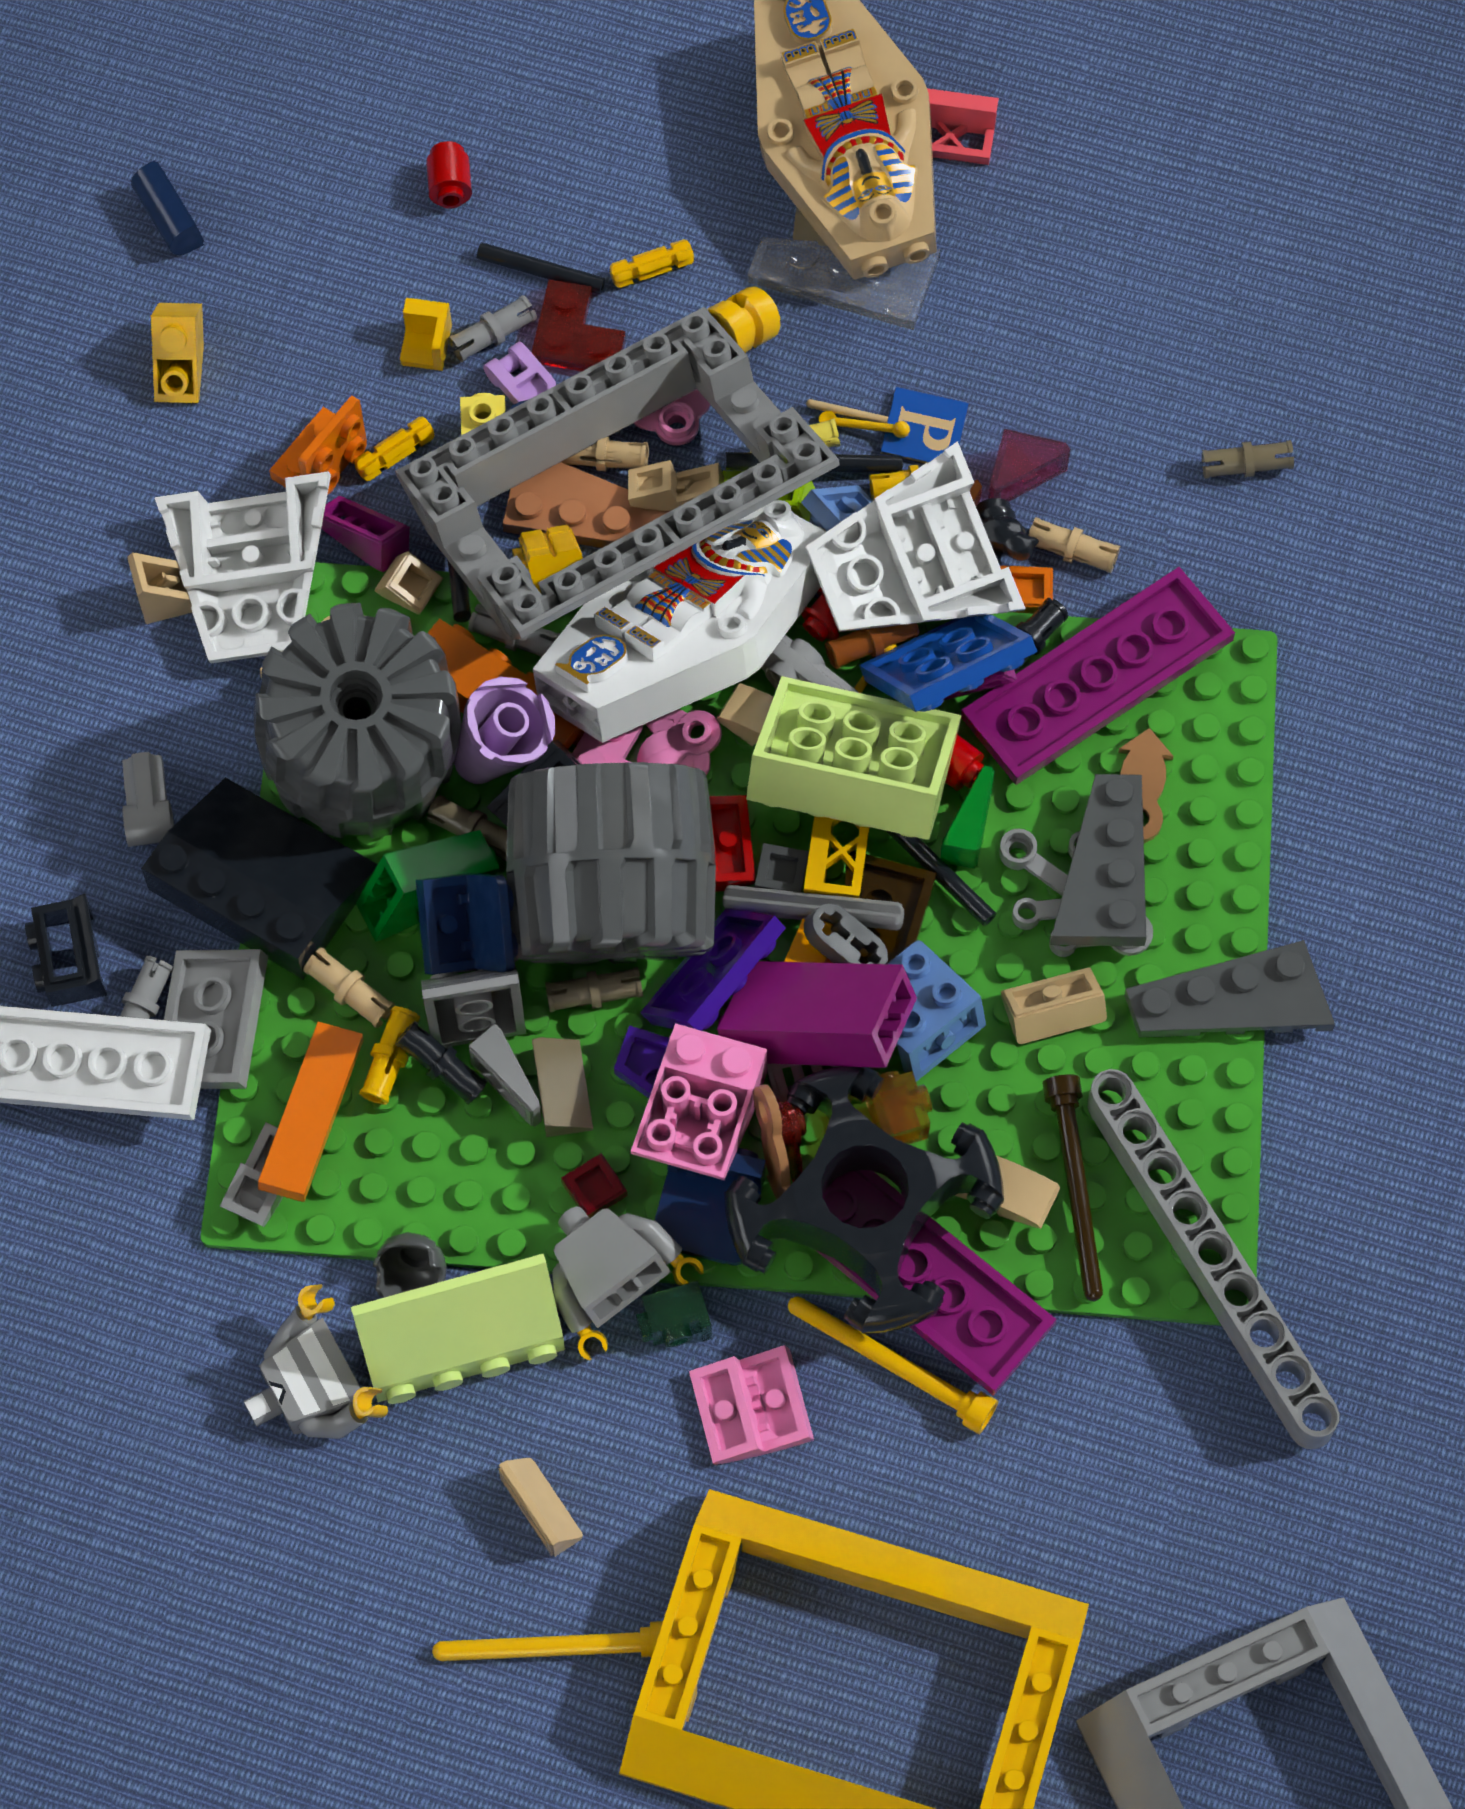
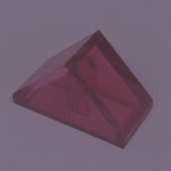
[988,429,1071,502]

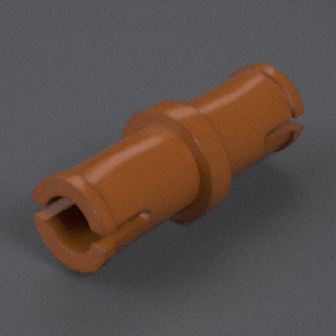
[825,623,919,669]

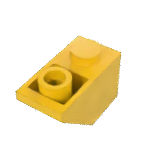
[151,303,204,403]

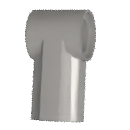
[122,752,174,847]

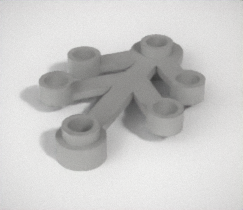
[999,829,1153,957]

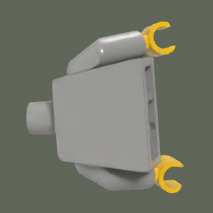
[552,1207,704,1360]

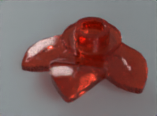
[774,1094,806,1182]

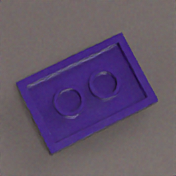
[640,908,786,1031]

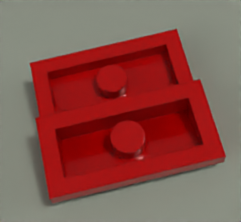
[709,795,756,892]

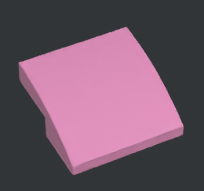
[689,1345,814,1465]

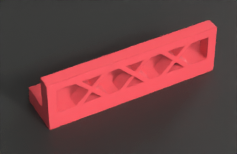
[927,88,999,165]

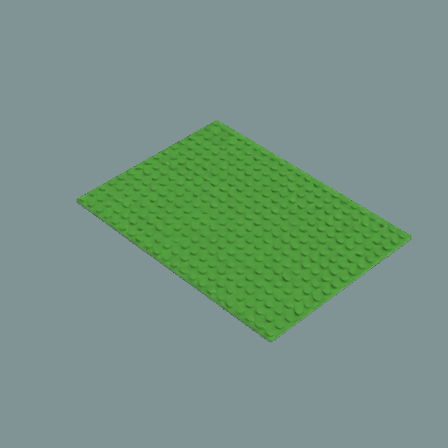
[200,562,1278,1326]

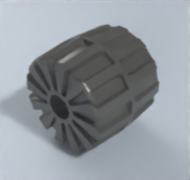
[253,603,461,839]
[506,762,716,964]

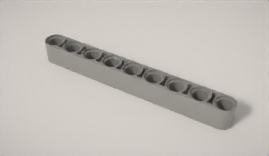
[1087,1069,1339,1450]

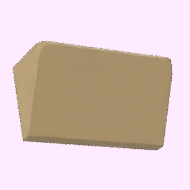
[1001,967,1107,1044]
[499,1458,583,1557]

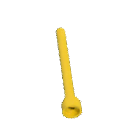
[788,1296,999,1435]
[432,1621,663,1661]

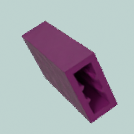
[717,961,917,1068]

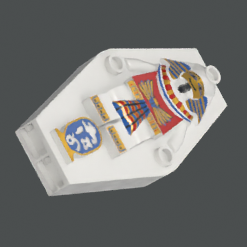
[533,500,827,743]

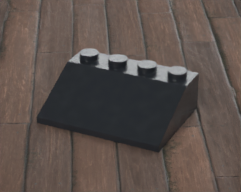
[141,777,378,980]

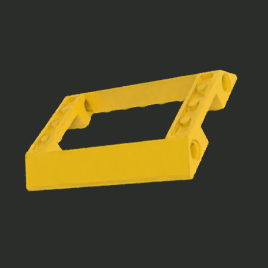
[619,1489,1089,1809]

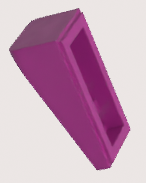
[321,496,410,572]

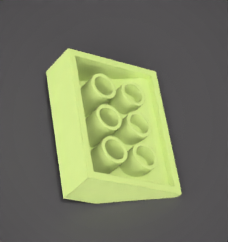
[746,676,961,840]
[351,1253,565,1404]

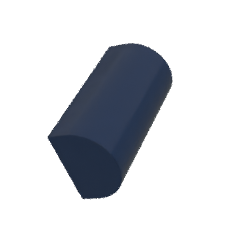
[131,160,204,255]

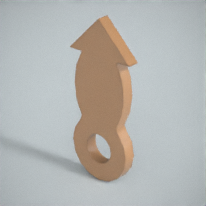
[1118,728,1174,843]
[753,1084,791,1200]

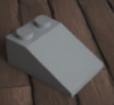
[421,966,526,1047]

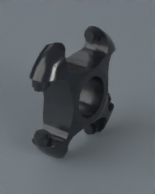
[724,1066,1004,1333]

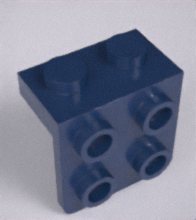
[416,873,518,975]
[654,1148,766,1266]

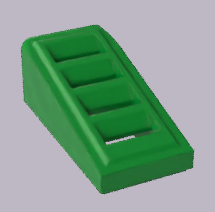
[940,765,995,869]

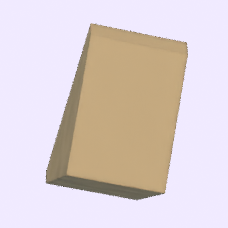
[127,552,192,624]

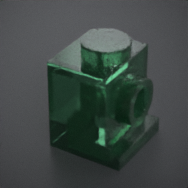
[636,1281,712,1347]

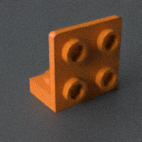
[269,396,367,495]

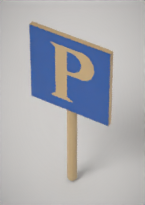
[806,387,969,463]

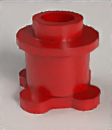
[801,587,839,642]

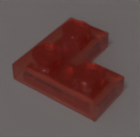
[531,280,626,372]

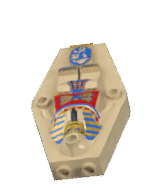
[754,0,937,280]

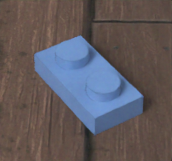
[801,485,873,531]

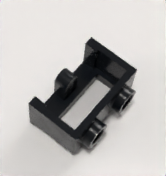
[25,894,107,1007]

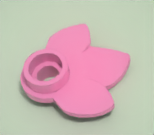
[634,389,710,445]
[637,709,722,776]

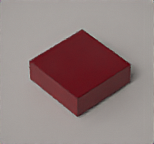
[561,1153,628,1218]

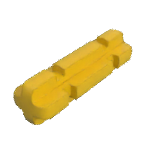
[610,239,694,288]
[354,416,435,481]

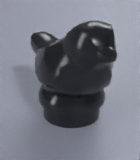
[976,498,1039,561]

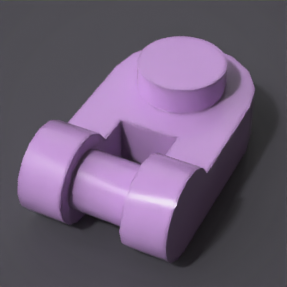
[483,341,556,404]

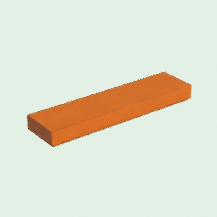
[258,1021,363,1202]

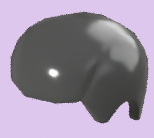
[373,1232,447,1298]

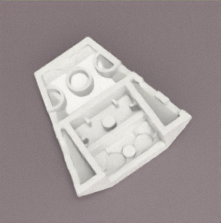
[805,441,1026,632]
[155,471,331,664]

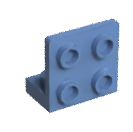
[888,940,986,1082]

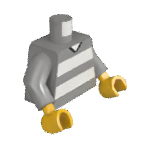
[243,1284,388,1439]

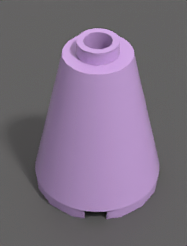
[454,677,555,784]

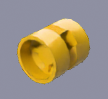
[707,286,780,353]

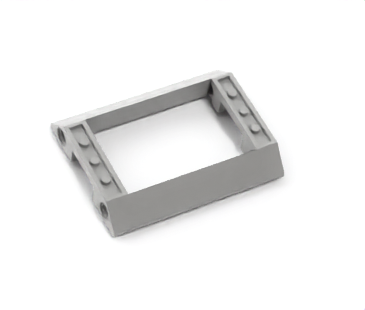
[395,307,840,641]
[1075,1597,1453,1809]

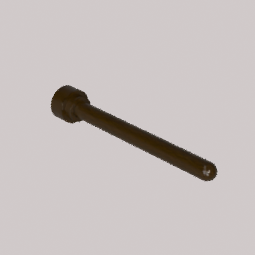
[1042,1074,1103,1302]

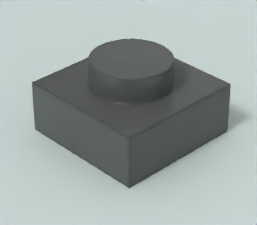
[755,843,809,892]

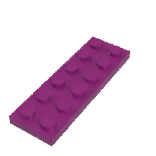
[961,567,1235,785]
[799,1170,1056,1396]

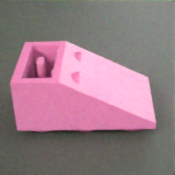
[631,1023,767,1180]

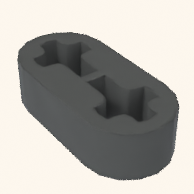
[804,903,888,964]

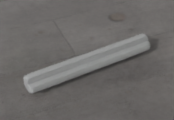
[723,885,904,930]

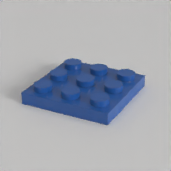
[859,614,1037,712]

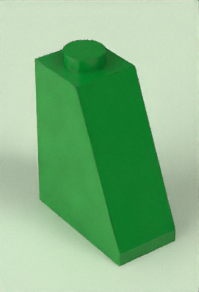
[356,830,500,942]

